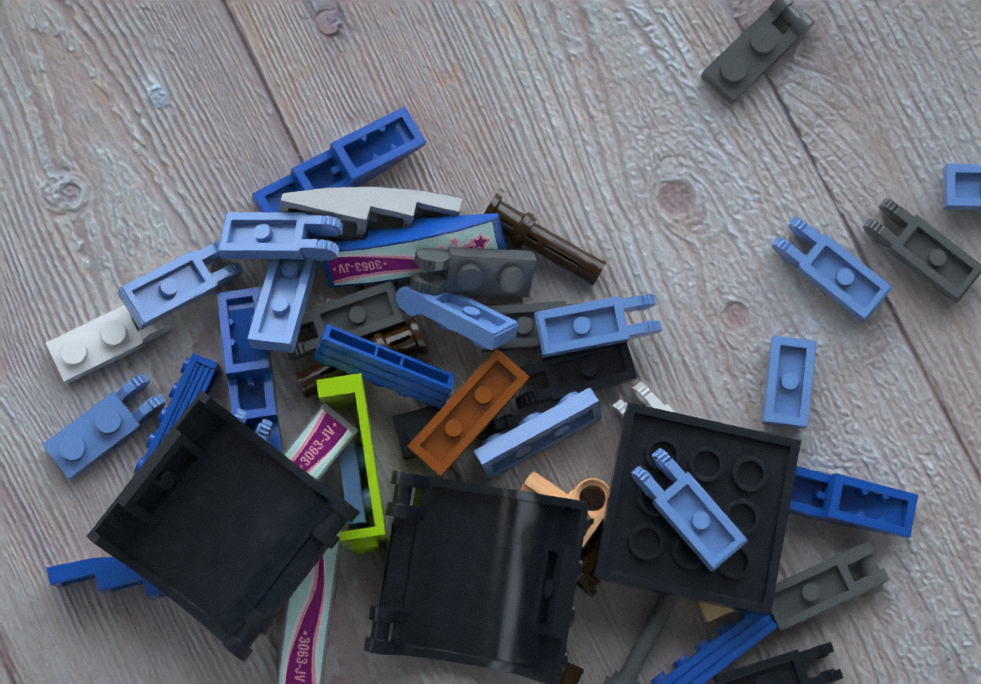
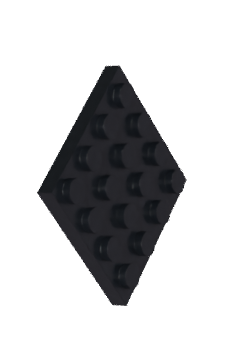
[592,402,801,616]

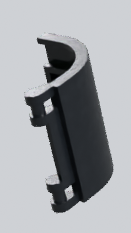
[86,390,360,662]
[363,470,590,684]

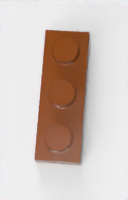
[407,348,530,478]

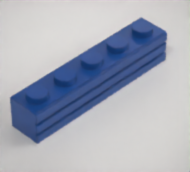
[313,324,455,409]
[134,353,221,473]
[650,611,778,684]

